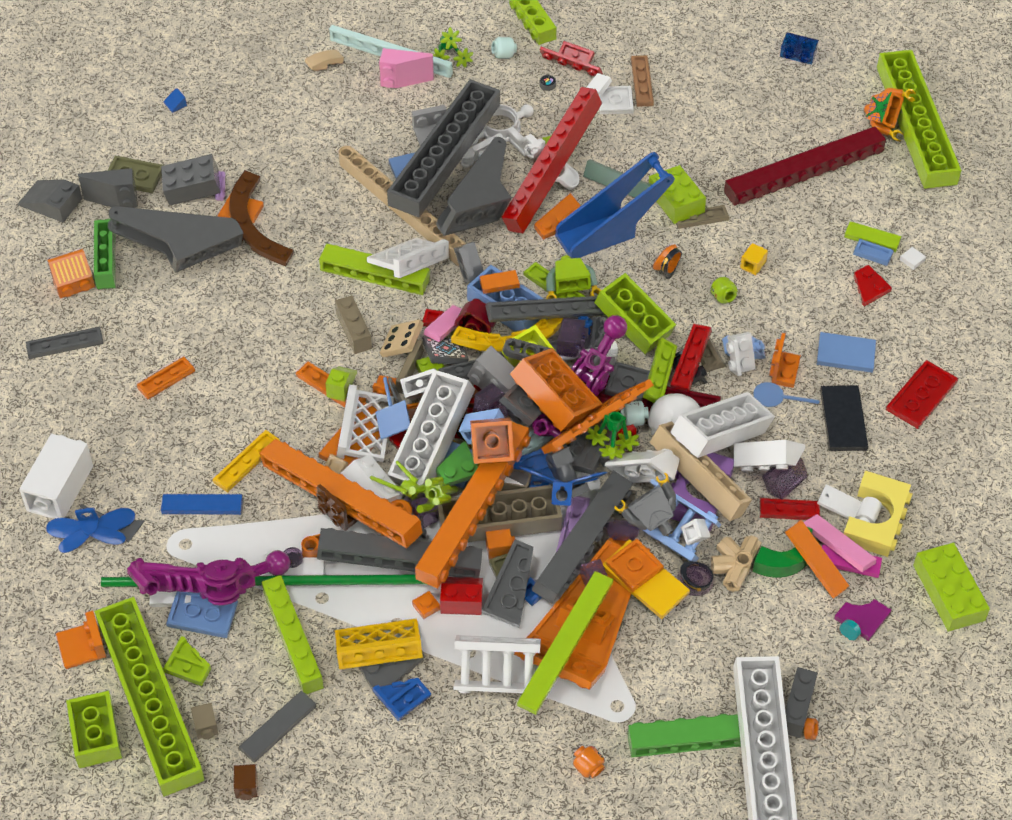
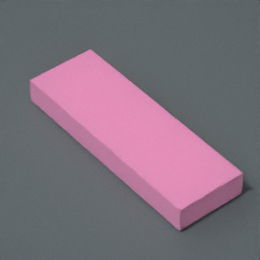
[424,305,461,342]

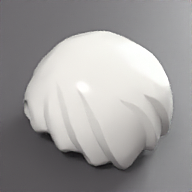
[648,393,700,436]

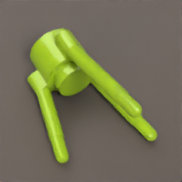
[370,461,419,499]

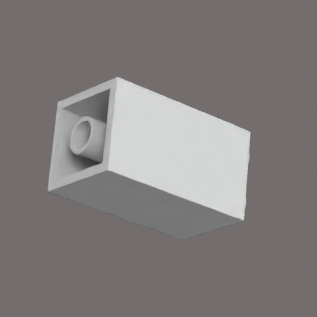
[19,434,93,519]

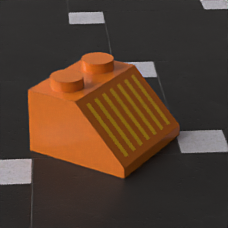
[47,249,95,299]

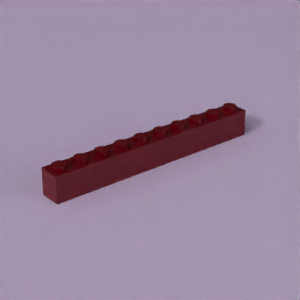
[724,126,886,206]

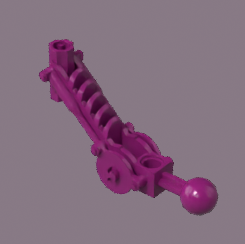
[532,315,627,437]
[127,550,291,605]

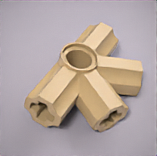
[711,535,762,592]

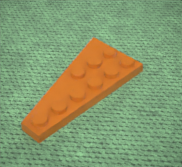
[541,379,653,454]

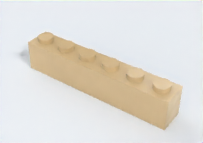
[650,421,752,521]

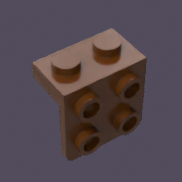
[316,484,358,531]

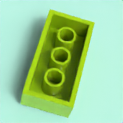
[594,273,677,355]
[913,542,990,632]

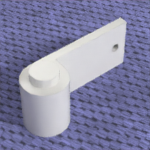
[817,484,882,523]

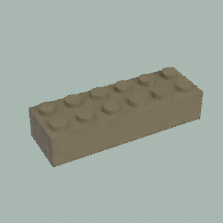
[437,485,562,542]

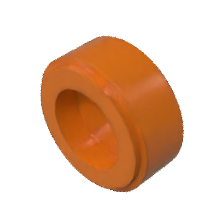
[804,718,819,740]

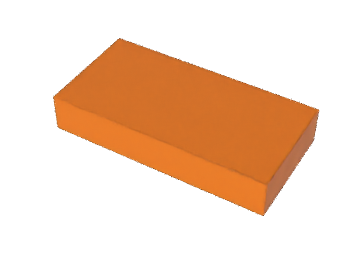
[480,270,520,294]

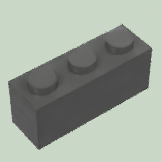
[785,667,818,738]

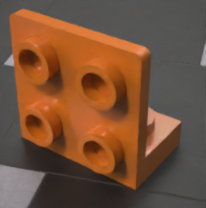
[769,333,801,388]
[56,610,106,669]

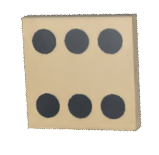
[380,319,424,357]

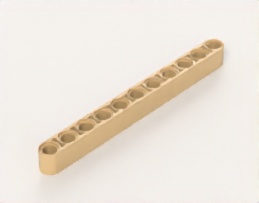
[338,146,466,266]

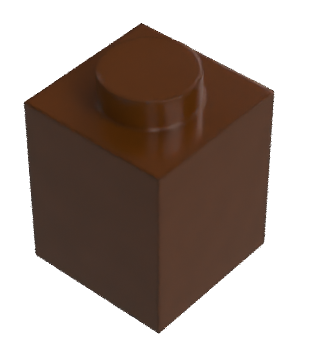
[234,764,258,800]

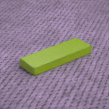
[844,221,902,253]

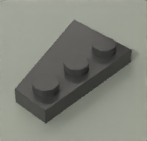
[359,651,425,701]

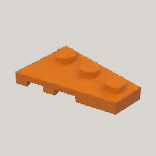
[534,193,581,240]

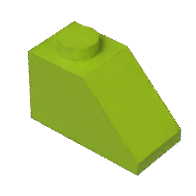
[325,366,357,401]

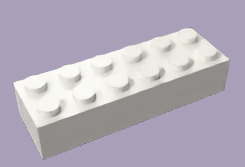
[387,370,475,485]
[670,392,775,458]

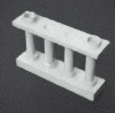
[454,635,541,693]

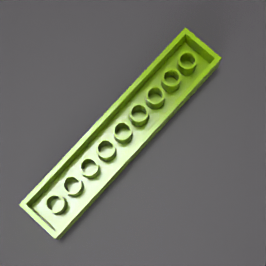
[877,50,962,189]
[94,597,205,797]

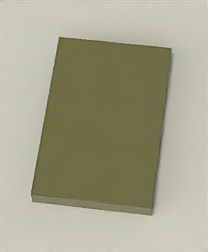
[107,155,163,194]

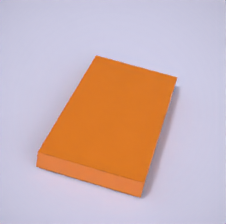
[319,401,380,465]

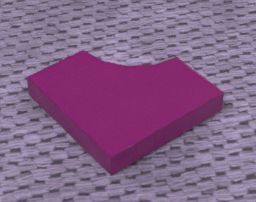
[834,599,892,641]

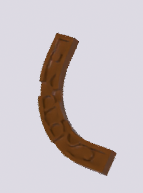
[229,170,294,267]

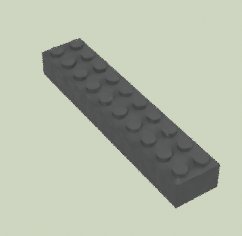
[387,79,500,218]

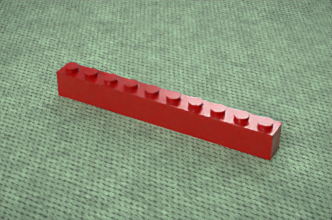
[501,87,602,234]

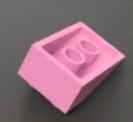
[379,48,434,88]

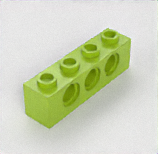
[509,0,557,45]

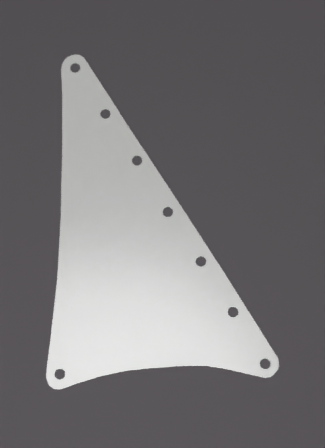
[166,471,636,723]

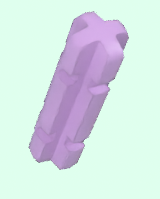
[215,171,226,201]

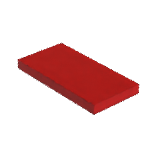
[885,360,959,429]

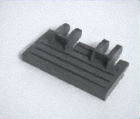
[563,420,612,474]

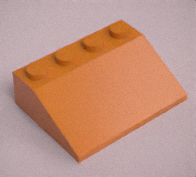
[510,348,603,431]

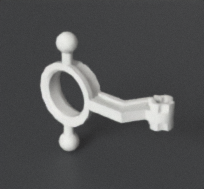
[471,104,546,159]

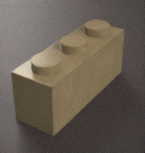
[335,295,372,354]

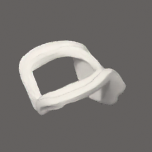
[555,163,579,190]

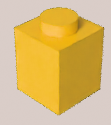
[740,243,768,275]

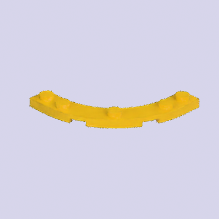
[451,318,566,352]

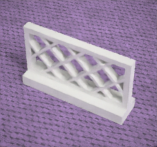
[367,238,449,278]
[336,384,394,462]

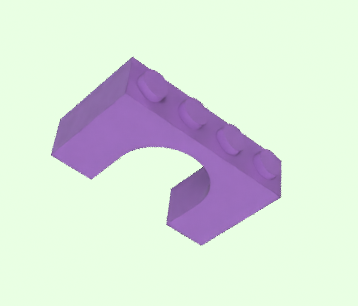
[670,453,734,531]

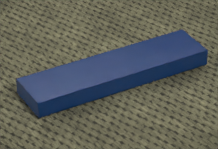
[161,494,243,515]

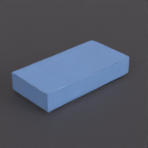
[853,239,894,266]

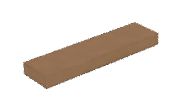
[631,55,654,107]

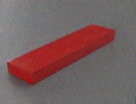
[670,324,712,392]

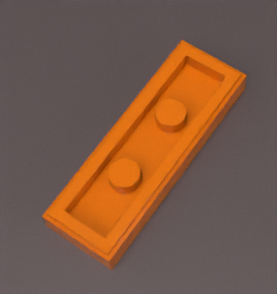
[137,357,195,400]

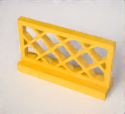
[335,618,423,670]

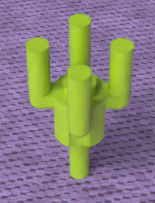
[409,476,458,513]

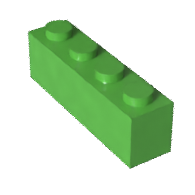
[94,219,116,289]

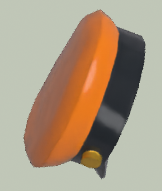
[653,244,682,279]

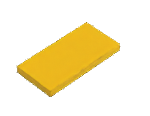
[601,539,690,619]

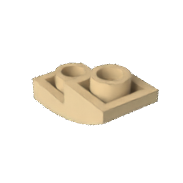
[305,49,344,71]

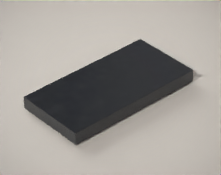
[820,385,868,451]

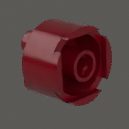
[454,298,496,334]

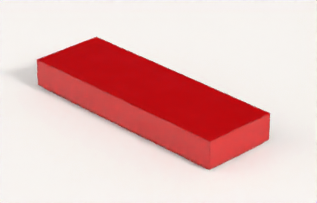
[759,498,820,520]

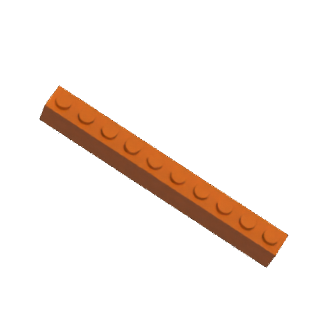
[415,422,531,589]
[259,438,423,548]

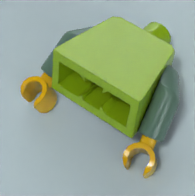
[546,255,601,299]

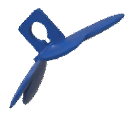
[519,466,608,506]
[46,507,135,553]

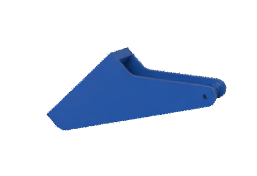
[555,152,675,259]

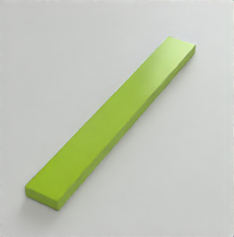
[517,571,613,715]

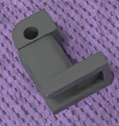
[546,447,590,498]

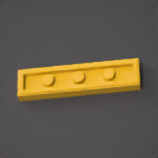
[213,430,280,493]

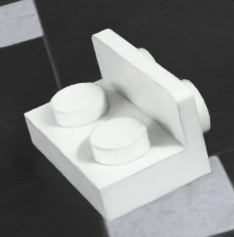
[726,332,756,376]

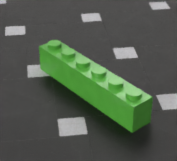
[627,714,741,758]

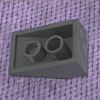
[78,168,138,208]
[18,179,82,223]

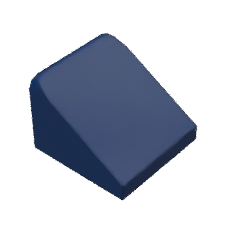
[163,88,187,113]
[525,577,542,606]

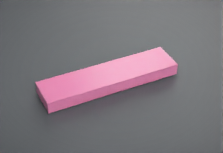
[804,514,877,572]

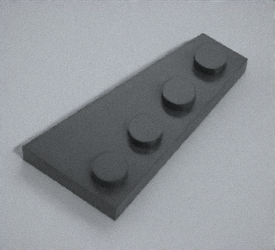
[482,539,533,628]

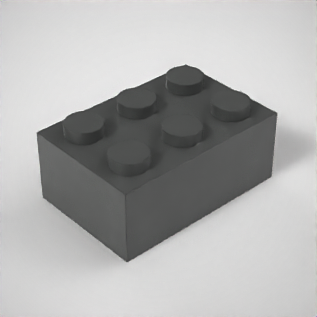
[161,154,221,205]

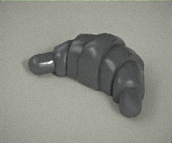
[586,316,607,349]

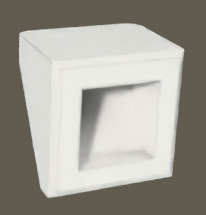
[681,519,710,545]

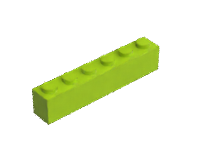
[319,243,430,295]
[262,575,324,695]

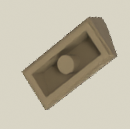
[700,337,726,372]

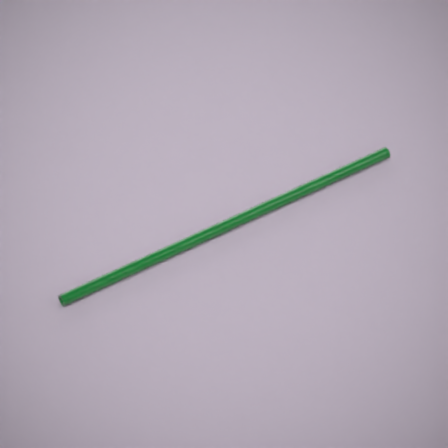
[101,574,426,587]

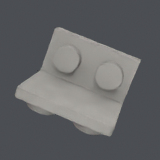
[412,105,447,146]

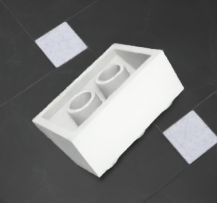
[734,440,805,472]
[605,449,680,483]
[340,455,403,503]

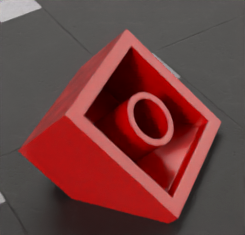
[440,577,483,615]

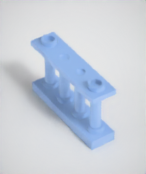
[640,479,721,562]

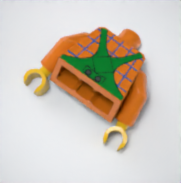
[864,88,916,142]

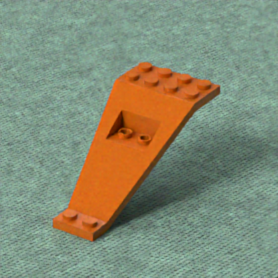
[514,533,650,690]

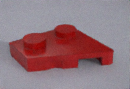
[854,265,892,306]

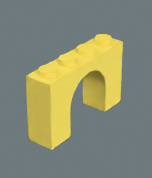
[844,471,913,557]

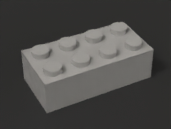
[467,346,526,426]

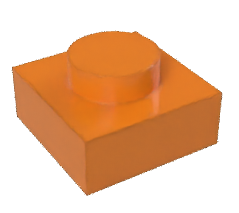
[412,591,440,619]

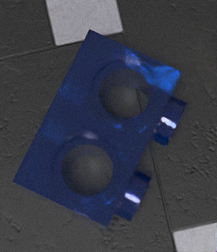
[780,32,819,65]

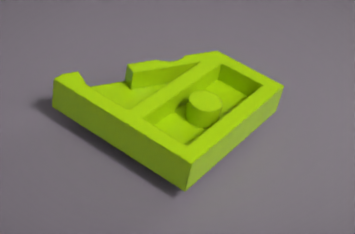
[163,636,211,686]

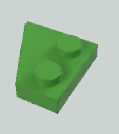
[436,442,478,486]

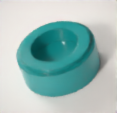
[840,619,861,641]

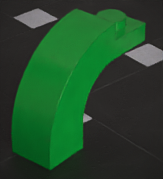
[753,527,813,578]

